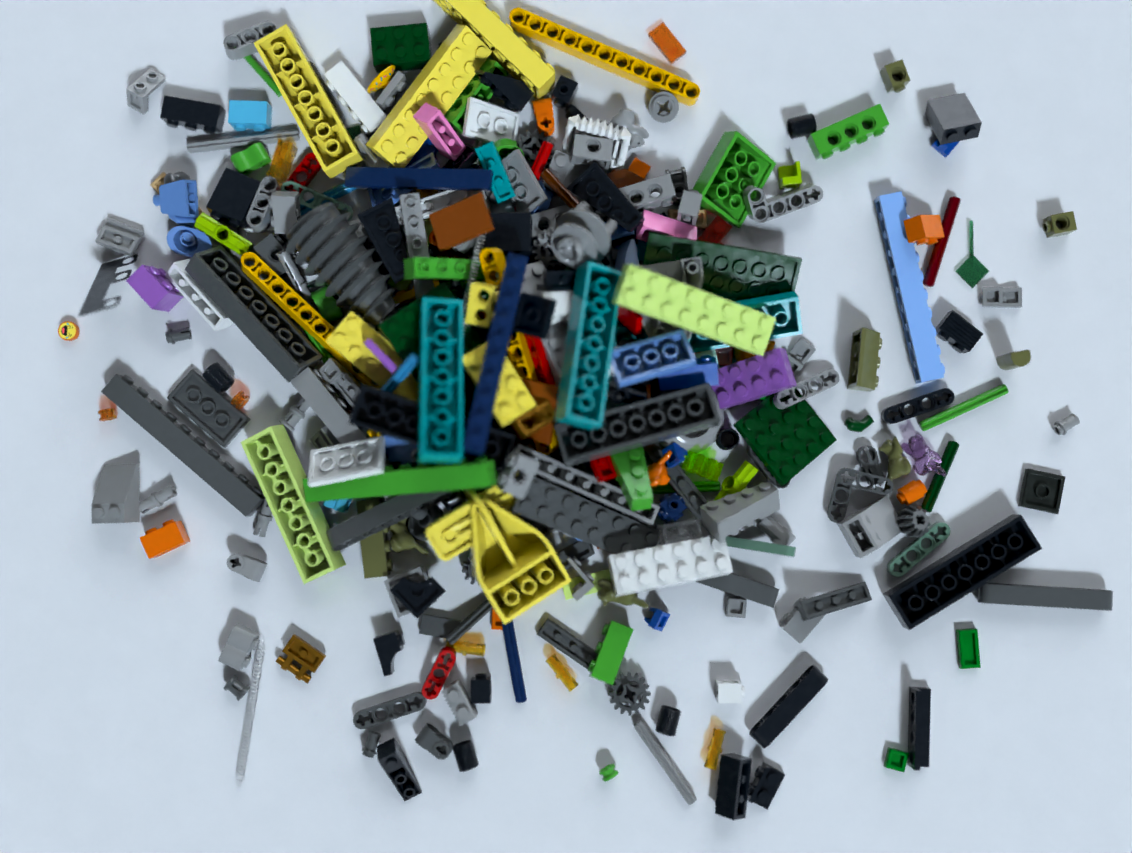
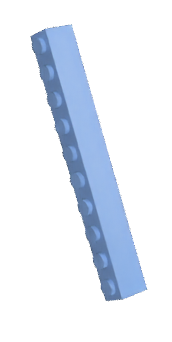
[874,191,945,384]

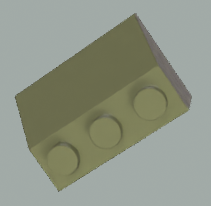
[847,328,882,392]

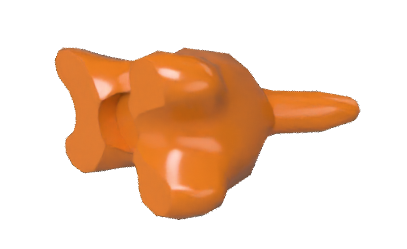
[647,450,672,486]

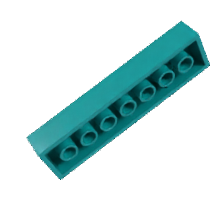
[554,261,621,430]
[418,297,463,463]

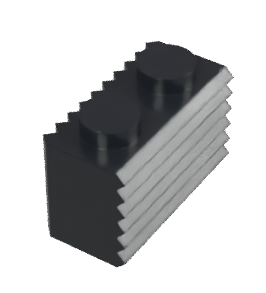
[935,310,983,353]

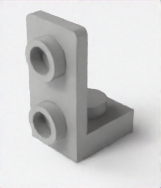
[126,69,165,115]
[566,556,595,601]

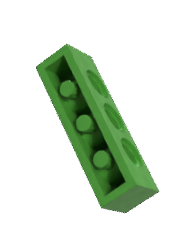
[444,59,508,134]
[807,104,889,160]
[404,257,485,282]

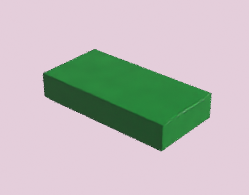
[956,628,981,669]

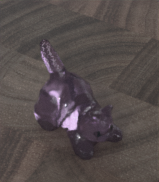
[901,434,946,476]

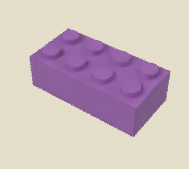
[711,347,797,410]

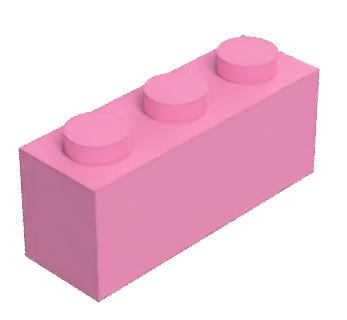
[413,102,467,162]
[636,210,697,242]

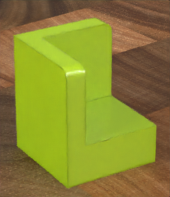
[777,161,802,189]

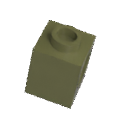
[880,59,910,93]
[1043,211,1077,238]

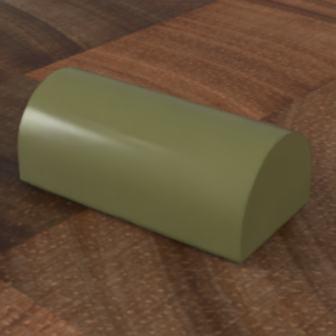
[996,350,1031,370]

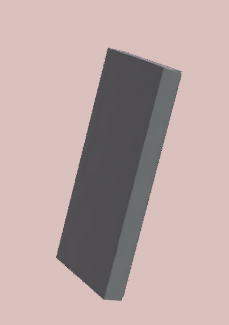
[167,369,250,448]

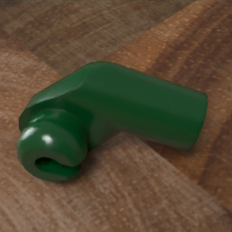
[844,415,874,432]

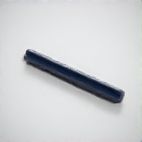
[501,620,527,703]

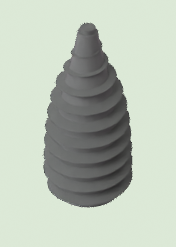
[286,202,400,332]

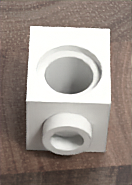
[715,680,745,703]

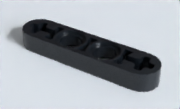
[881,388,954,424]

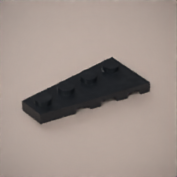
[567,162,645,233]

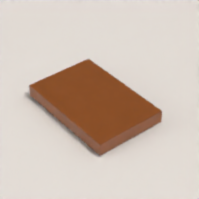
[429,192,495,252]
[522,378,559,445]

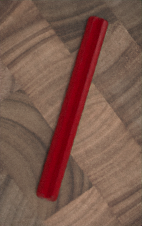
[923,196,961,287]

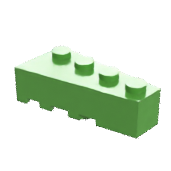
[610,446,653,511]

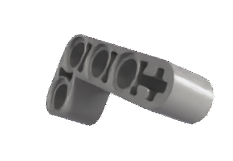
[743,184,823,223]

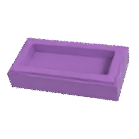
[363,339,397,373]

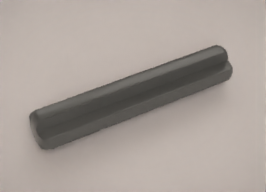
[446,600,492,645]

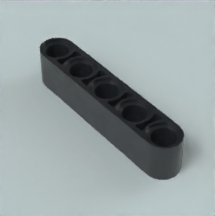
[749,665,828,748]

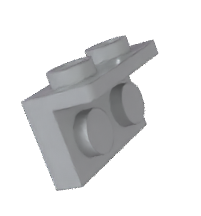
[376,70,411,114]

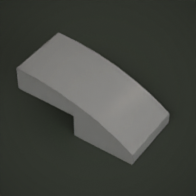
[982,287,1022,308]
[787,338,816,378]

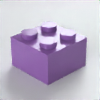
[126,265,184,312]

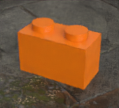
[904,215,945,246]
[140,519,191,559]

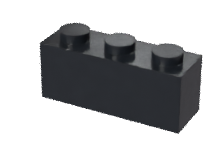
[160,95,226,134]
[715,753,752,820]

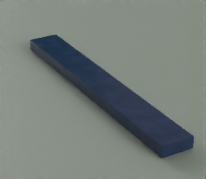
[344,167,494,191]

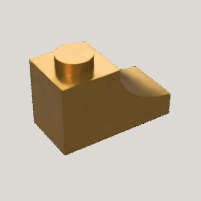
[510,401,555,442]

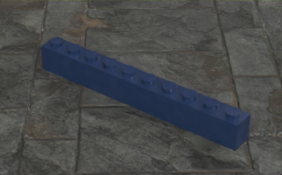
[463,253,528,456]

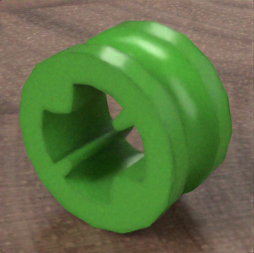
[599,763,619,782]

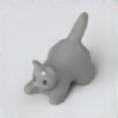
[600,109,649,150]

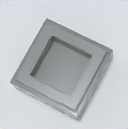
[725,597,747,618]

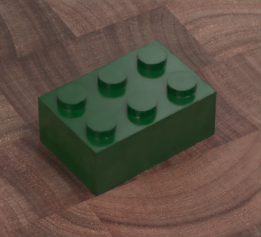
[370,23,432,74]

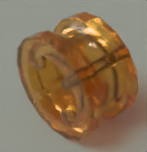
[231,391,250,410]
[98,408,117,421]

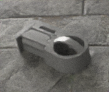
[856,446,884,485]

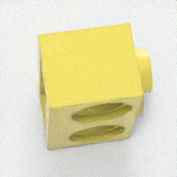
[465,281,500,327]

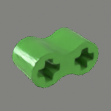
[230,142,271,175]
[310,285,345,323]

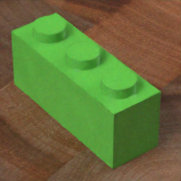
[587,620,633,685]

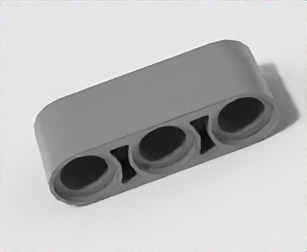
[223,21,277,60]
[246,176,281,234]

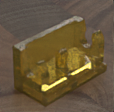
[266,139,298,184]

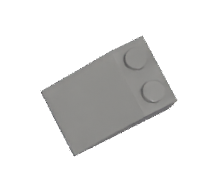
[543,150,589,201]
[92,464,140,523]

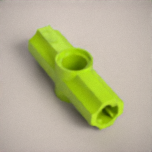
[194,212,254,256]
[713,460,759,501]

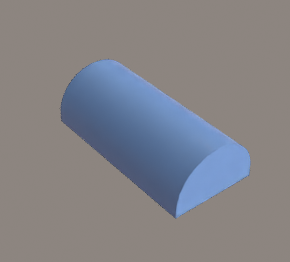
[610,329,696,388]

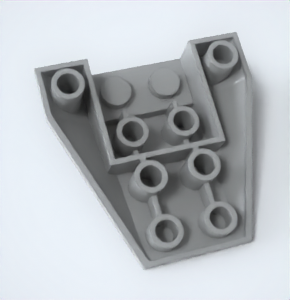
[622,257,703,339]

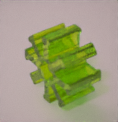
[681,451,724,482]

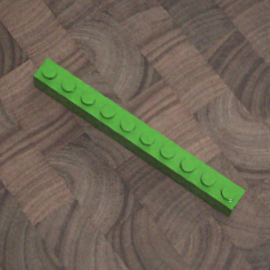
[303,457,497,502]

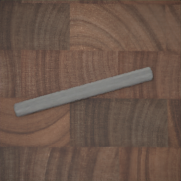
[187,129,300,153]

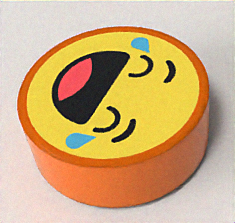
[58,321,80,341]

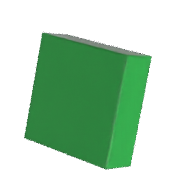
[884,747,909,772]

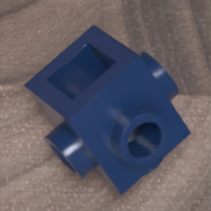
[658,493,687,523]

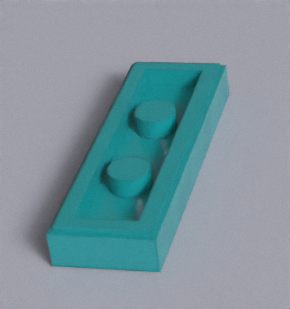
[475,141,516,203]

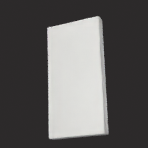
[308,436,386,487]

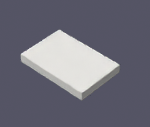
[462,97,520,143]

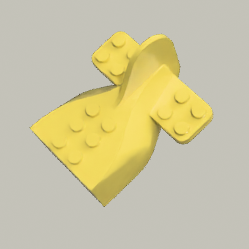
[425,470,572,625]

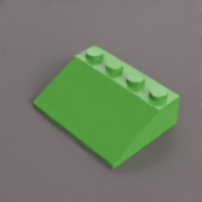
[692,131,776,228]

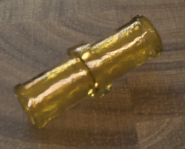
[445,640,486,657]
[545,653,579,692]
[704,728,726,770]

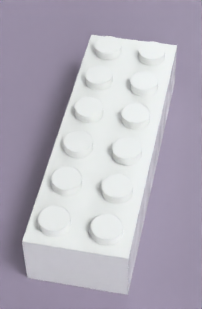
[607,536,733,597]

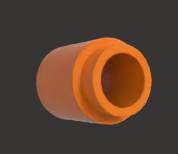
[896,479,927,506]

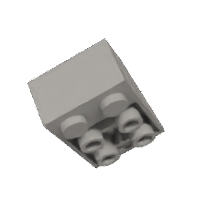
[837,495,902,558]

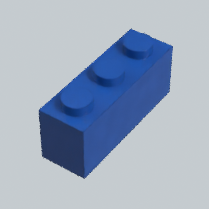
[658,355,719,391]

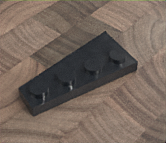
[357,197,408,284]

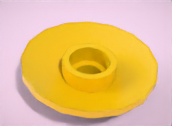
[367,65,396,93]

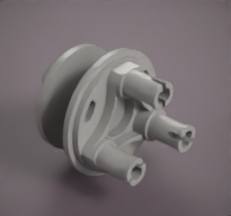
[551,201,617,269]

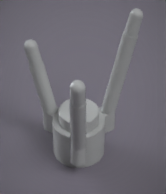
[353,133,377,167]

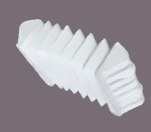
[561,114,632,170]

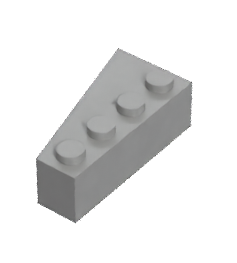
[700,481,780,544]

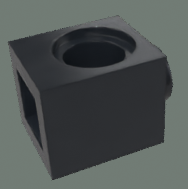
[470,673,492,704]

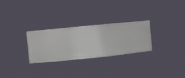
[318,358,361,409]

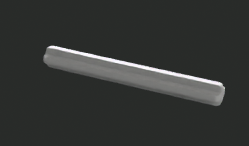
[634,720,697,805]

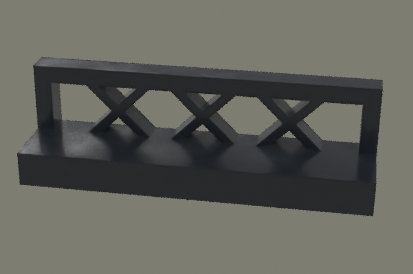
[537,268,617,292]
[907,687,931,770]

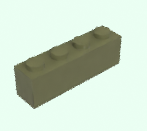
[356,498,393,579]

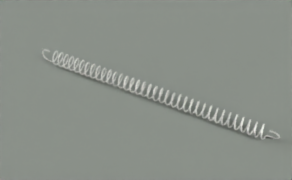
[463,233,487,335]
[236,640,265,787]

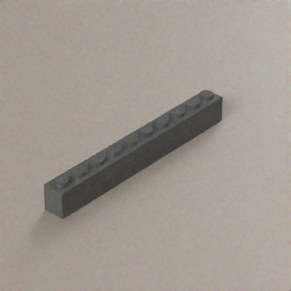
[101,374,264,517]

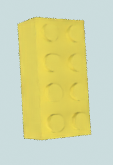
[463,342,537,430]

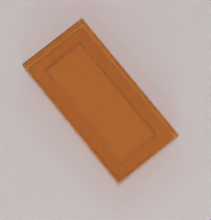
[648,23,686,65]

